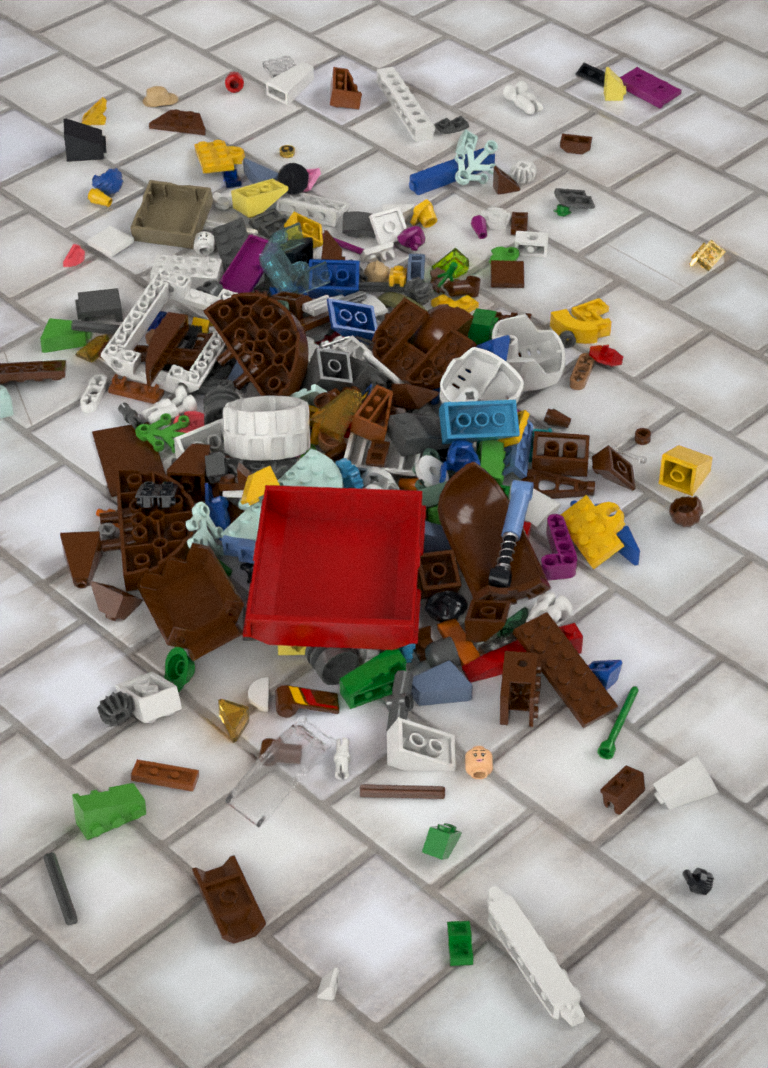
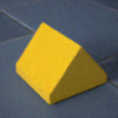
[191,317,213,333]

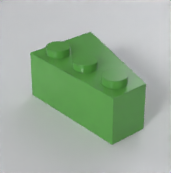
[72,783,147,840]

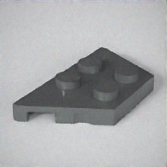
[226,458,295,479]

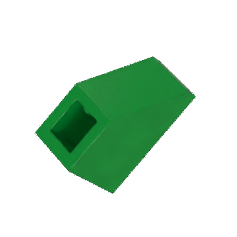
[422,823,462,860]

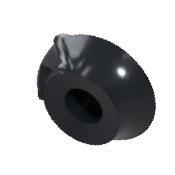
[424,591,468,623]

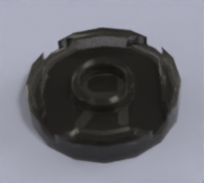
[477,632,517,654]

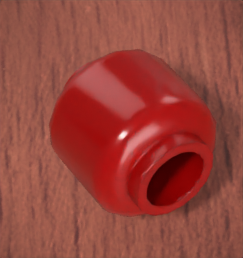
[225,71,244,93]

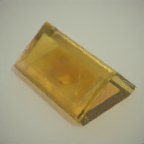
[75,334,110,362]

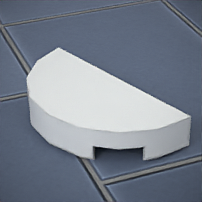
[248,677,269,712]

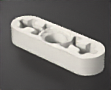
[80,374,108,413]

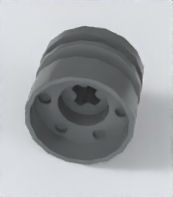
[203,387,240,426]
[305,647,359,685]

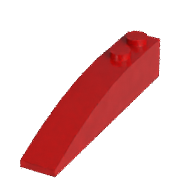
[462,623,583,683]

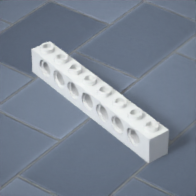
[376,67,435,142]

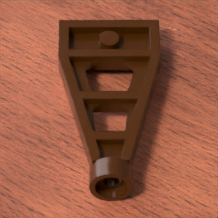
[520,469,595,499]

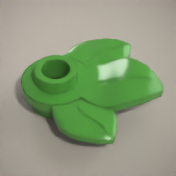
[489,247,519,264]

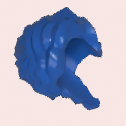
[92,168,124,195]

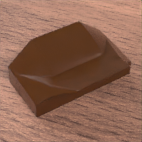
[560,133,593,155]

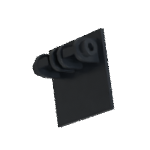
[135,481,179,508]

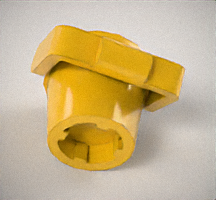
[410,199,438,228]

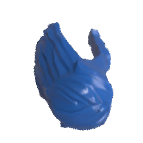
[439,440,480,483]

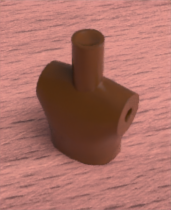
[314,388,341,409]

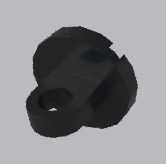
[277,163,309,195]

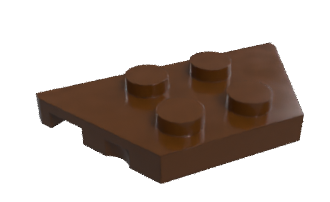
[149,109,206,136]

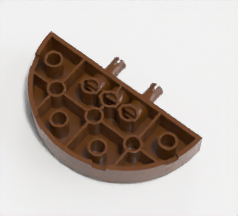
[203,292,309,397]
[99,468,198,592]

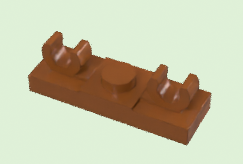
[108,374,164,404]

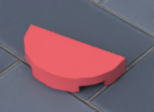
[63,244,85,267]

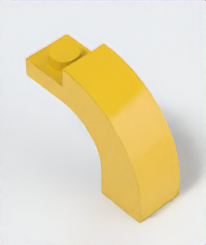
[550,309,612,344]

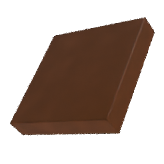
[491,260,525,288]

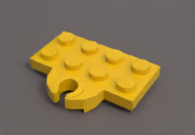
[194,140,245,174]
[560,495,625,569]

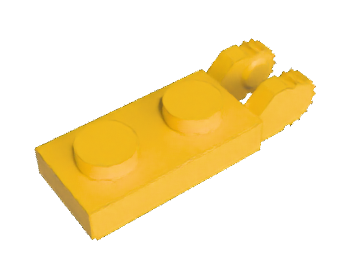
[389,265,407,287]

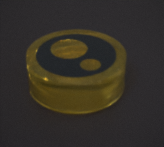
[279,145,295,158]

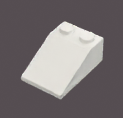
[115,671,182,723]
[387,717,456,771]

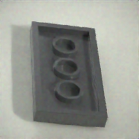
[212,217,249,272]

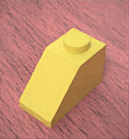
[603,67,626,101]

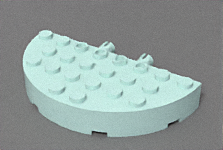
[221,449,344,541]

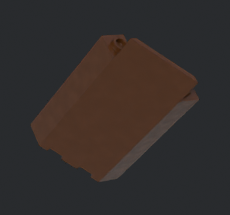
[137,543,244,661]

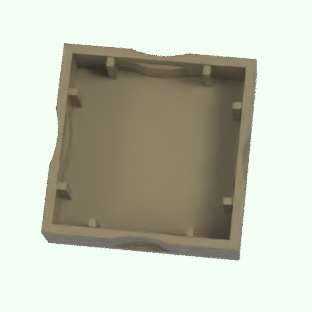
[130,180,214,249]

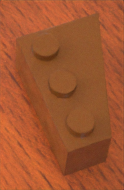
[330,67,362,110]
[350,385,393,441]

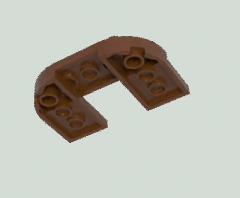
[372,297,477,390]

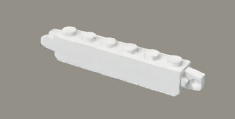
[487,886,585,1027]

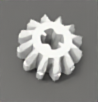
[510,160,537,184]

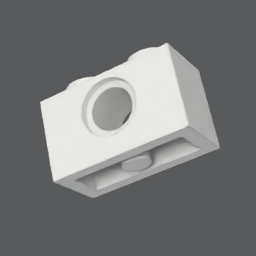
[515,231,549,258]

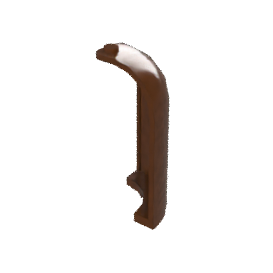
[437,462,552,605]

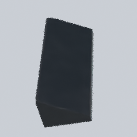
[575,63,605,87]

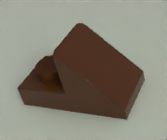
[219,463,253,491]
[413,626,433,662]

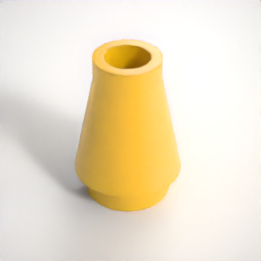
[88,188,112,207]

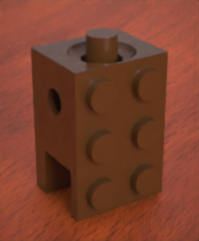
[500,651,542,727]

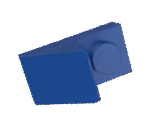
[588,660,623,690]

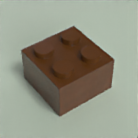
[417,550,462,599]

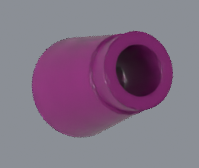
[471,215,488,239]

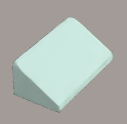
[455,129,478,154]

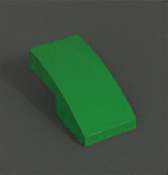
[447,921,474,966]

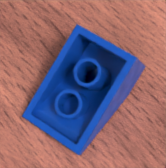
[327,298,377,346]

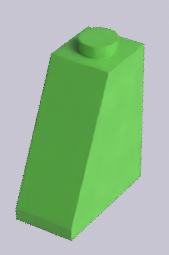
[40,318,93,353]

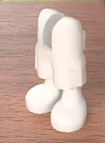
[503,80,543,115]
[142,386,197,424]
[526,592,572,623]

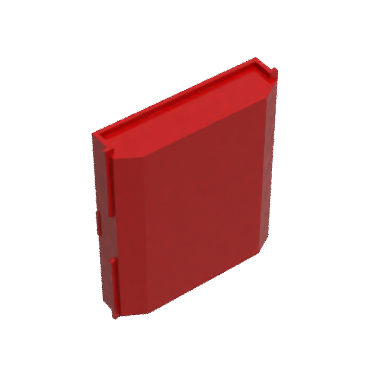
[243,485,426,650]

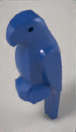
[205,483,231,541]

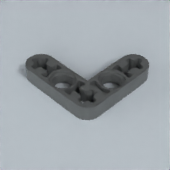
[195,362,236,395]

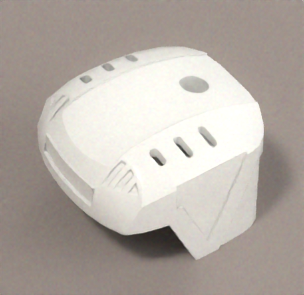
[492,314,565,392]
[440,347,524,404]

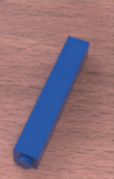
[409,148,495,196]

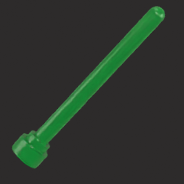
[597,686,639,760]

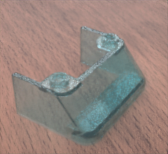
[259,222,330,294]

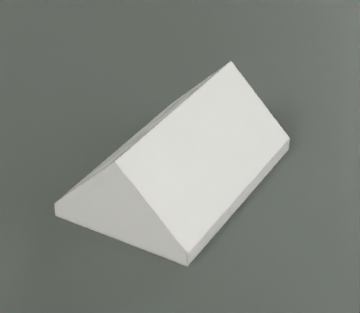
[174,418,226,459]

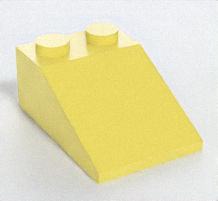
[231,178,289,218]

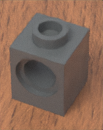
[205,452,229,484]

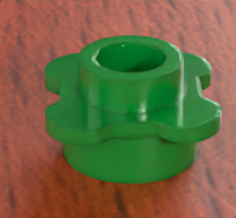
[553,204,572,217]

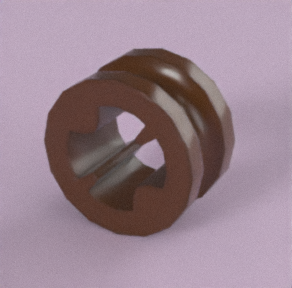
[634,428,651,445]

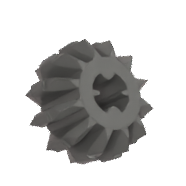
[403,277,432,306]
[97,691,135,726]

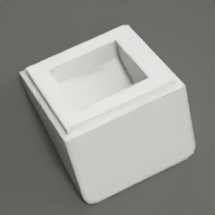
[317,968,339,1001]

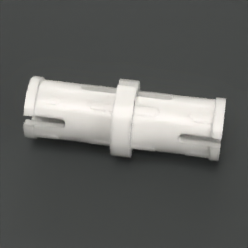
[334,737,351,780]

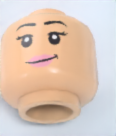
[465,746,493,779]

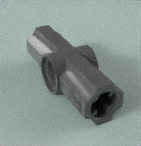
[386,670,414,731]

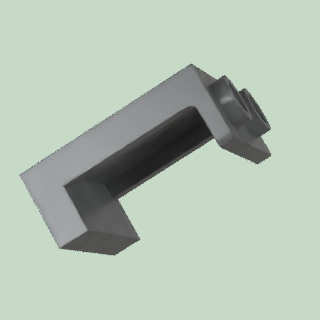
[75,288,123,322]

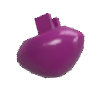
[397,226,426,251]

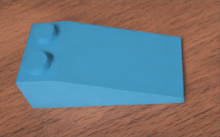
[439,400,520,444]

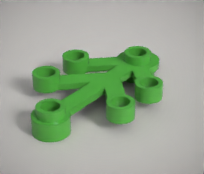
[135,413,189,453]

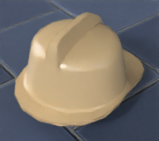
[143,86,178,107]
[363,260,390,282]

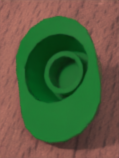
[164,647,195,693]

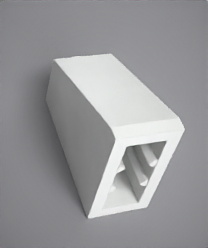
[653,756,718,810]

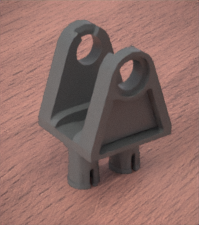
[350,356,389,395]

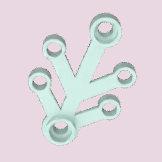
[455,140,498,185]
[186,502,224,558]

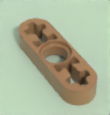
[570,353,594,390]

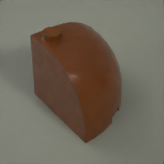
[411,304,474,354]

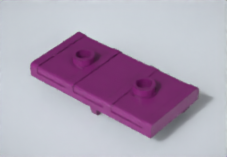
[620,67,682,109]
[219,234,280,293]

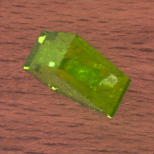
[431,248,469,278]

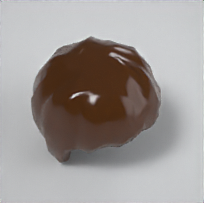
[669,496,703,527]

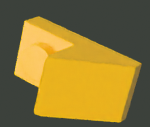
[82,97,107,125]

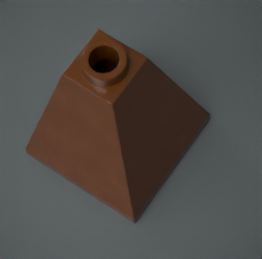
[60,531,103,589]

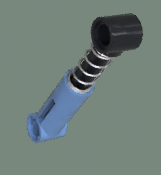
[488,480,534,588]

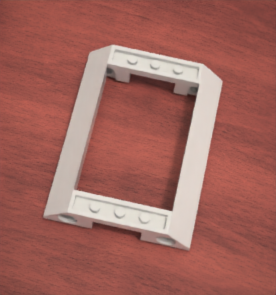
[101,268,238,394]

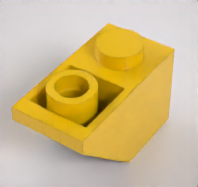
[241,466,280,505]

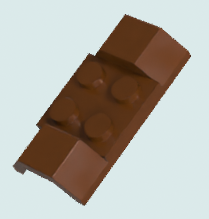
[192,855,266,944]

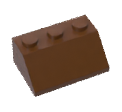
[532,431,590,477]

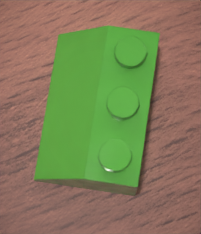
[476,440,506,485]

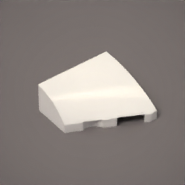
[330,335,373,364]

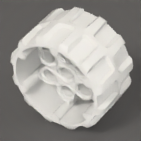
[222,396,311,461]

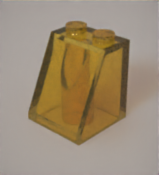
[310,389,364,442]

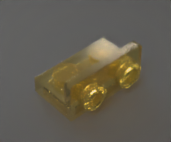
[689,240,726,272]

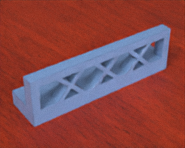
[502,420,533,479]

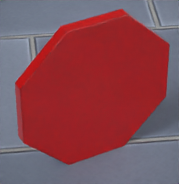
[589,344,623,366]

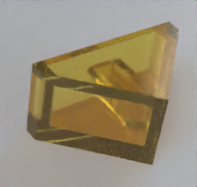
[218,699,250,743]

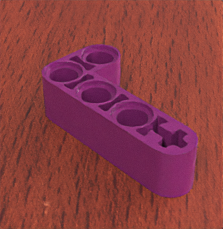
[541,514,577,580]

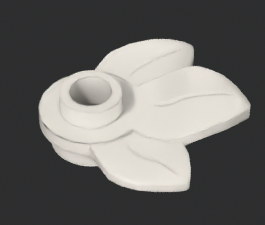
[213,192,233,210]

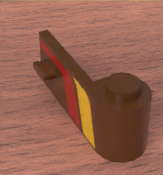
[275,685,340,718]

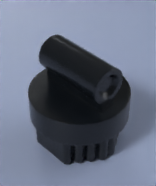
[682,867,714,895]

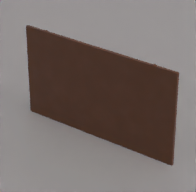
[92,422,166,497]

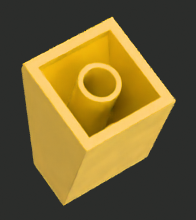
[659,445,713,496]

